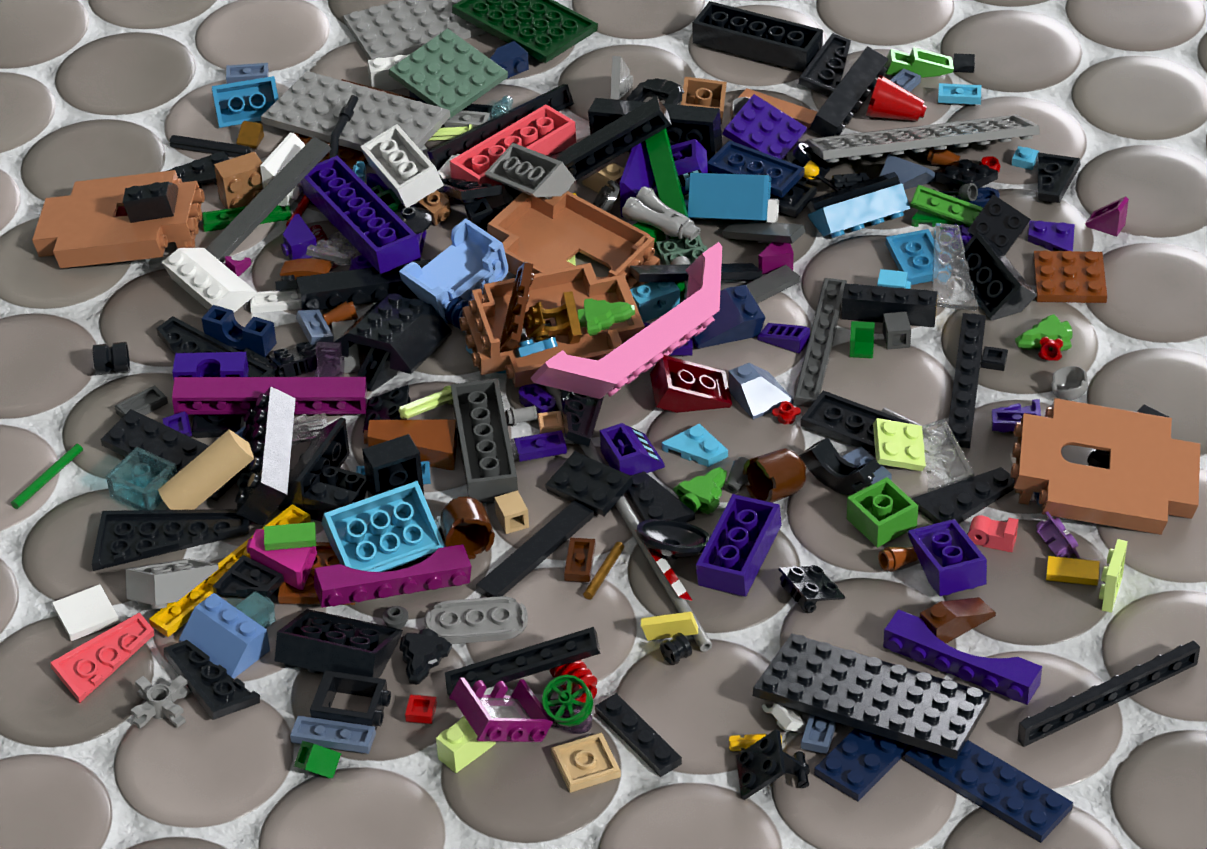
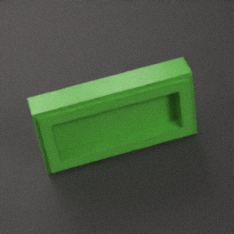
[264,522,316,551]

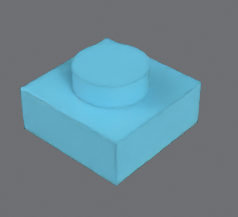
[1012,146,1039,170]

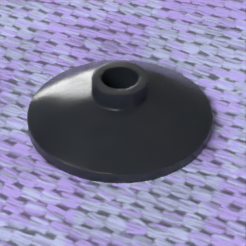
[393,206,432,234]

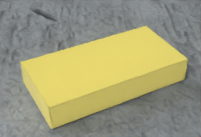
[641,612,698,641]

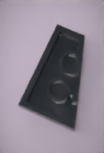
[1038,152,1081,203]

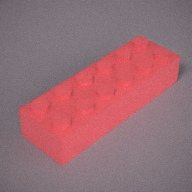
[450,105,576,199]

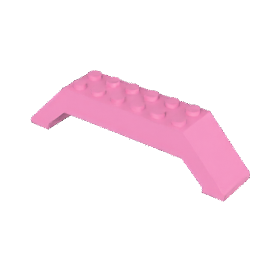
[531,242,722,399]

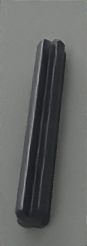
[169,135,251,157]

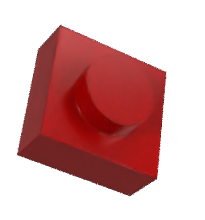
[405,695,437,724]

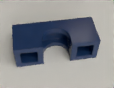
[202,305,277,357]

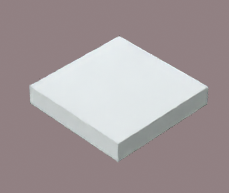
[52,584,120,641]

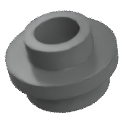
[383,606,409,629]

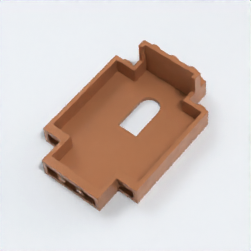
[32,170,205,268]
[487,191,660,289]
[459,263,645,387]
[1011,398,1201,535]

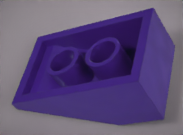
[908,519,987,597]

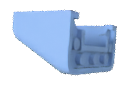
[399,218,508,323]

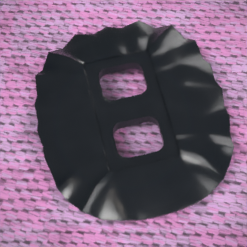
[626,78,684,105]

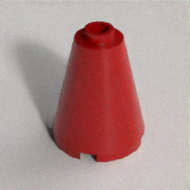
[865,75,927,121]

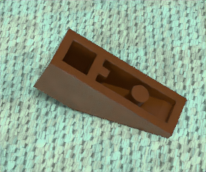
[920,597,996,643]

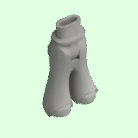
[622,186,701,241]

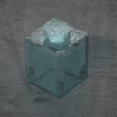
[235,591,276,629]

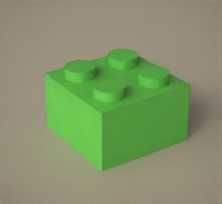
[846,477,918,548]

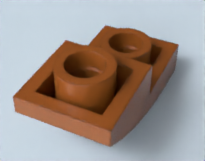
[280,258,332,279]

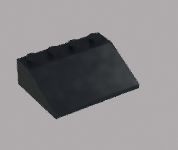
[274,609,403,678]

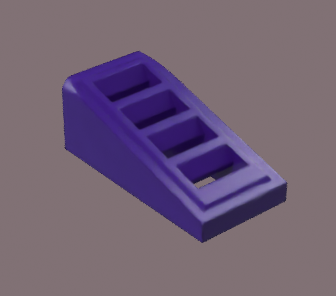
[758,323,810,354]

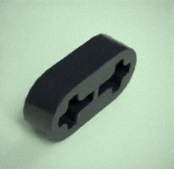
[793,143,830,177]

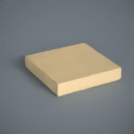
[551,732,621,793]

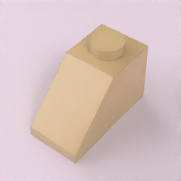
[582,162,624,201]

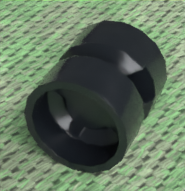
[93,342,130,375]

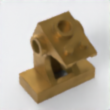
[523,291,582,344]

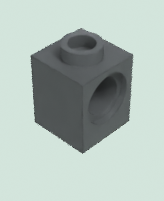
[882,312,911,350]

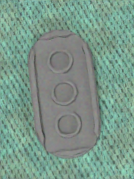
[424,596,528,644]

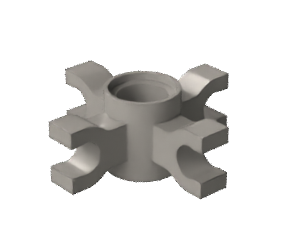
[131,675,190,728]

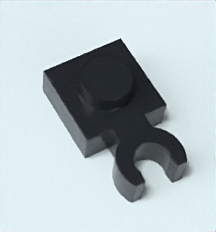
[275,275,297,291]

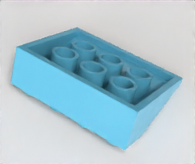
[322,481,445,572]

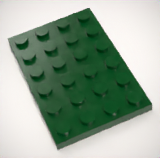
[452,0,598,63]

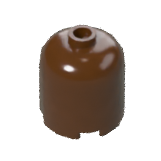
[743,449,806,503]
[440,497,495,559]

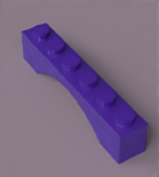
[883,609,1042,705]

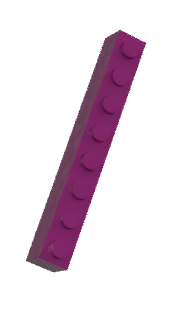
[172,377,367,414]

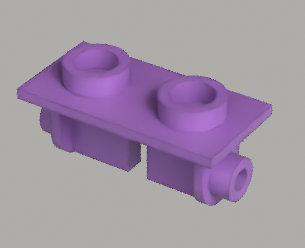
[1036,511,1080,558]

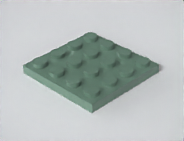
[389,29,508,119]

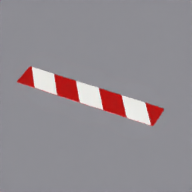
[635,530,692,601]

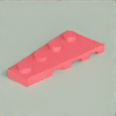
[51,612,154,703]

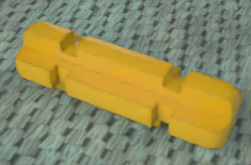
[729,734,782,752]

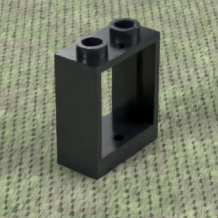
[310,670,391,730]

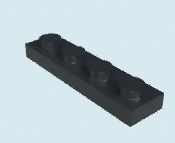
[595,693,682,777]

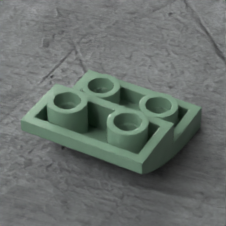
[656,235,708,265]

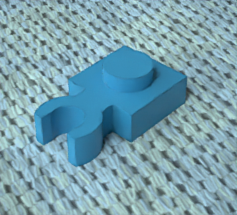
[514,337,558,358]

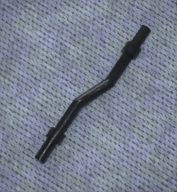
[309,95,359,205]

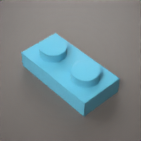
[938,83,982,105]

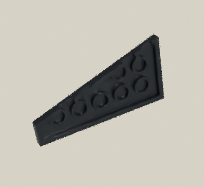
[91,509,251,571]

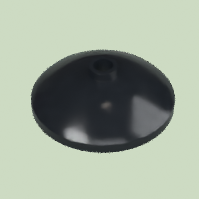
[636,519,711,560]

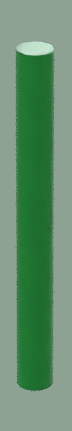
[11,444,83,509]

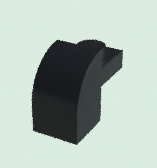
[465,197,509,232]

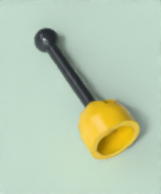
[803,160,841,191]

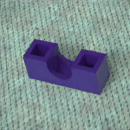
[172,352,249,379]

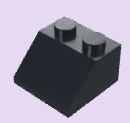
[123,181,178,223]

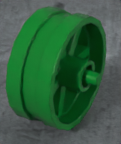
[542,675,594,727]

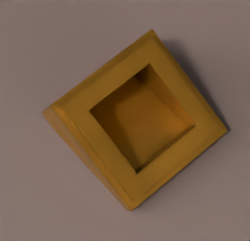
[236,121,264,149]

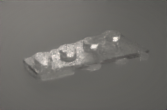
[932,223,978,311]

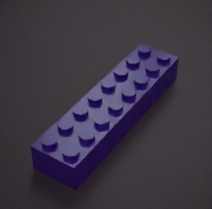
[301,156,421,274]

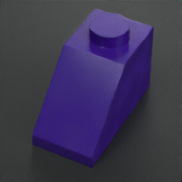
[281,213,318,260]

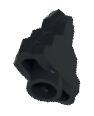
[399,629,452,685]

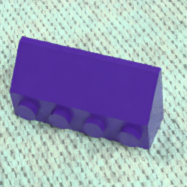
[620,141,658,218]

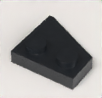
[212,555,284,598]

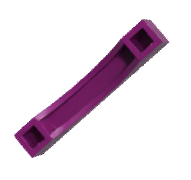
[314,544,472,608]

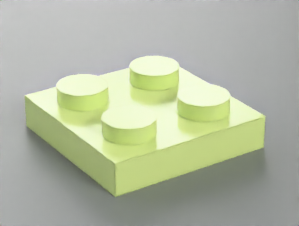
[873,418,926,471]
[1099,539,1128,613]

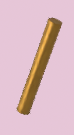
[583,542,624,600]

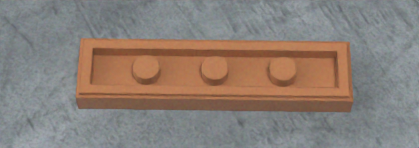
[738,88,818,130]

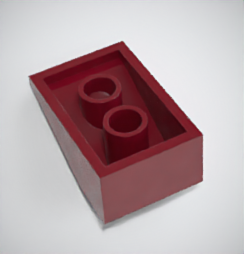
[650,355,732,413]

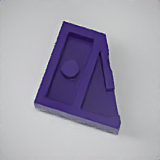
[1028,221,1075,251]
[991,399,1041,433]

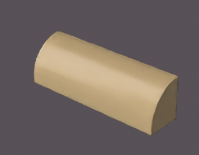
[158,430,254,510]

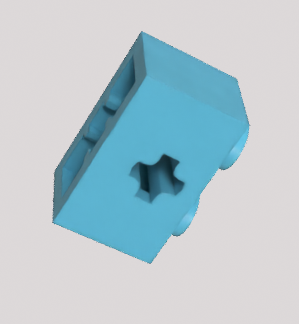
[630,282,680,322]

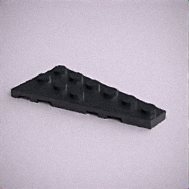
[156,316,275,415]

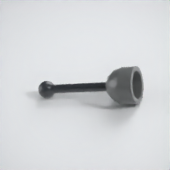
[933,183,978,201]

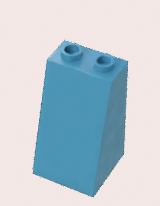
[685,173,771,222]

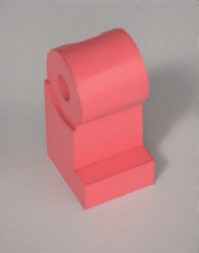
[968,515,1019,552]

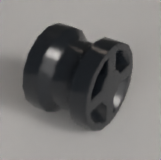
[660,633,692,665]

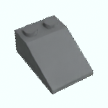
[125,558,219,609]

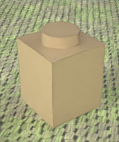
[494,490,529,534]

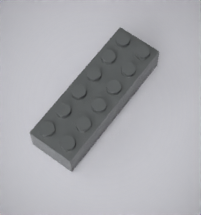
[451,378,518,503]

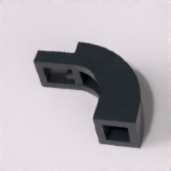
[799,437,881,495]

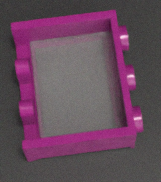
[449,677,553,742]

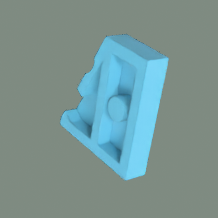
[662,424,728,467]

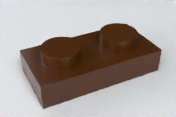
[564,537,596,582]

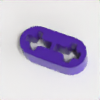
[519,384,556,413]

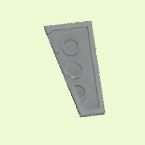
[611,56,633,99]

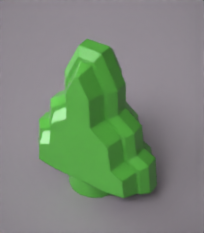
[577,298,635,336]
[1015,314,1073,351]
[673,467,727,514]

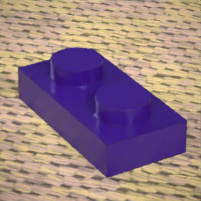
[514,430,567,462]

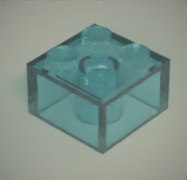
[106,447,177,510]

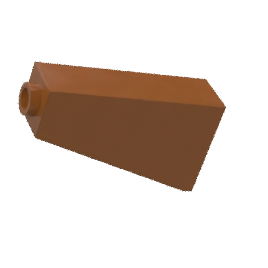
[364,419,457,470]

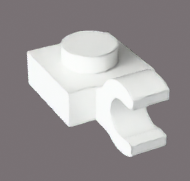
[762,703,807,733]

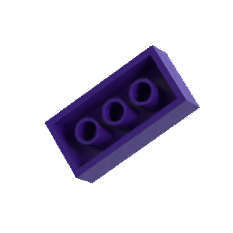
[696,494,782,597]

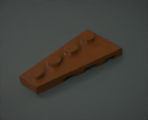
[500,262,534,353]

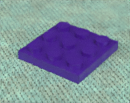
[722,94,807,160]

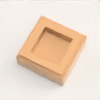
[537,411,564,434]

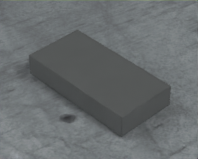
[114,385,168,418]

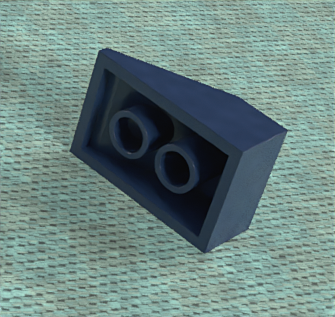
[692,285,765,349]

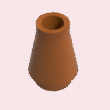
[927,147,961,166]
[323,301,358,326]
[878,546,918,572]

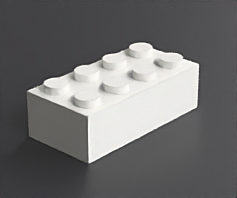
[360,124,444,208]

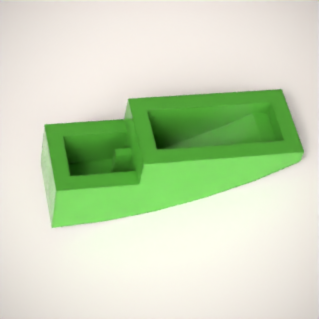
[885,47,954,78]

